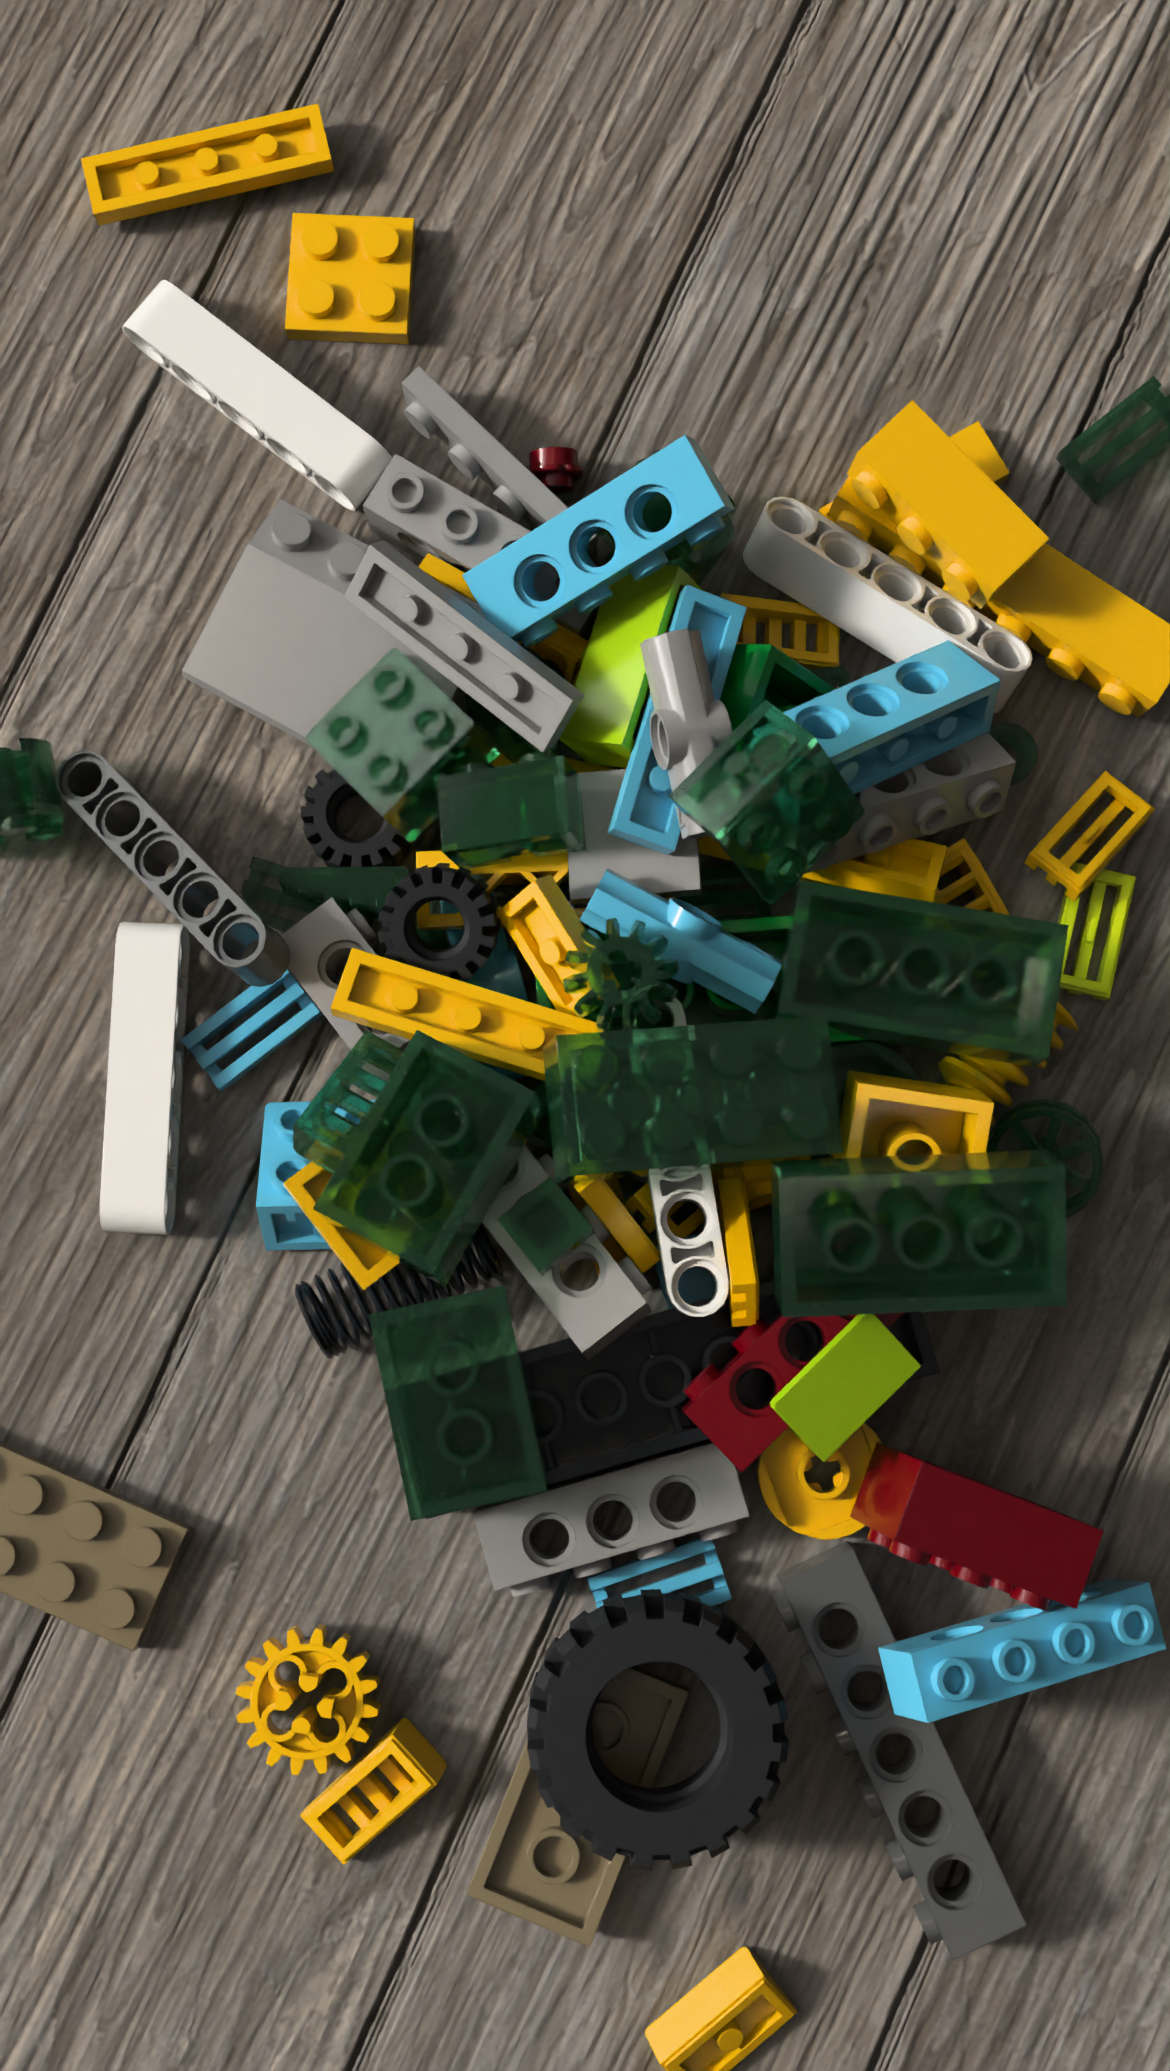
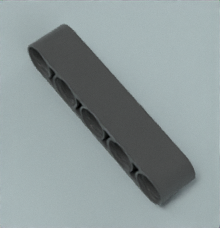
[55,750,290,987]

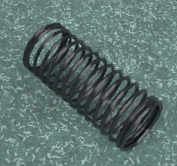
[294,1201,504,1359]

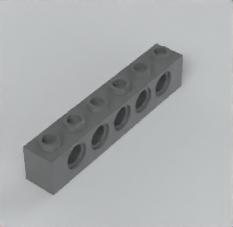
[772,1542,1027,1961]

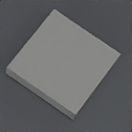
[563,769,702,905]

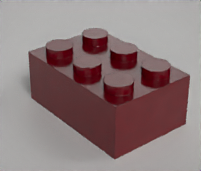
[850,1442,1104,1612]

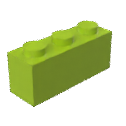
[559,565,702,768]

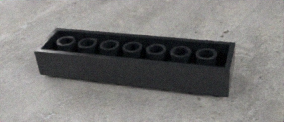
[391,1263,940,1519]

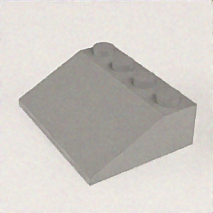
[182,499,486,795]

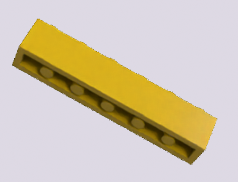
[827,476,1170,718]

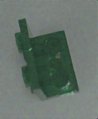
[306,648,501,844]
[669,700,865,904]

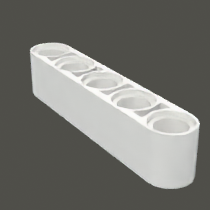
[122,280,392,511]
[743,497,1032,713]
[100,922,190,1235]
[624,989,729,1317]

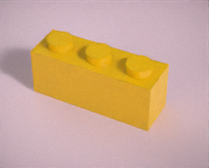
[847,400,1050,609]

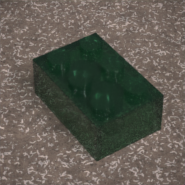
[313,1030,545,1287]
[369,1285,549,1521]

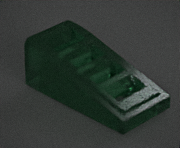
[279,866,409,920]
[293,1031,423,1181]

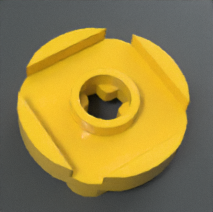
[757,1423,882,1540]

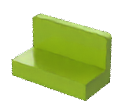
[770,1310,921,1462]

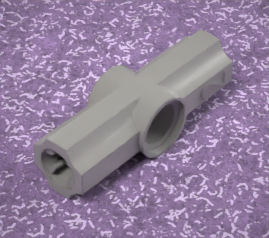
[640,628,742,839]

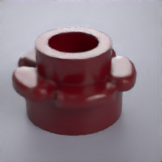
[528,447,584,495]

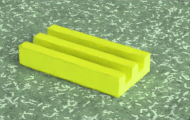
[1043,863,1136,1001]

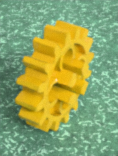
[236,1624,381,1775]

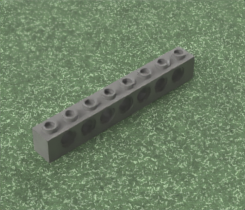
[281,897,652,1361]

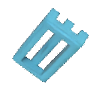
[181,969,323,1092]
[587,1537,732,1608]

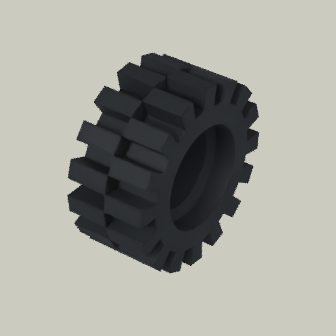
[301,760,419,878]
[378,863,501,982]

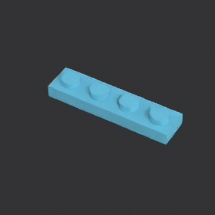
[607,585,747,855]

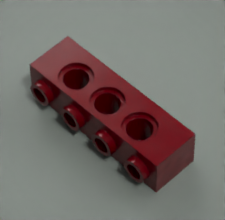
[682,1222,937,1473]

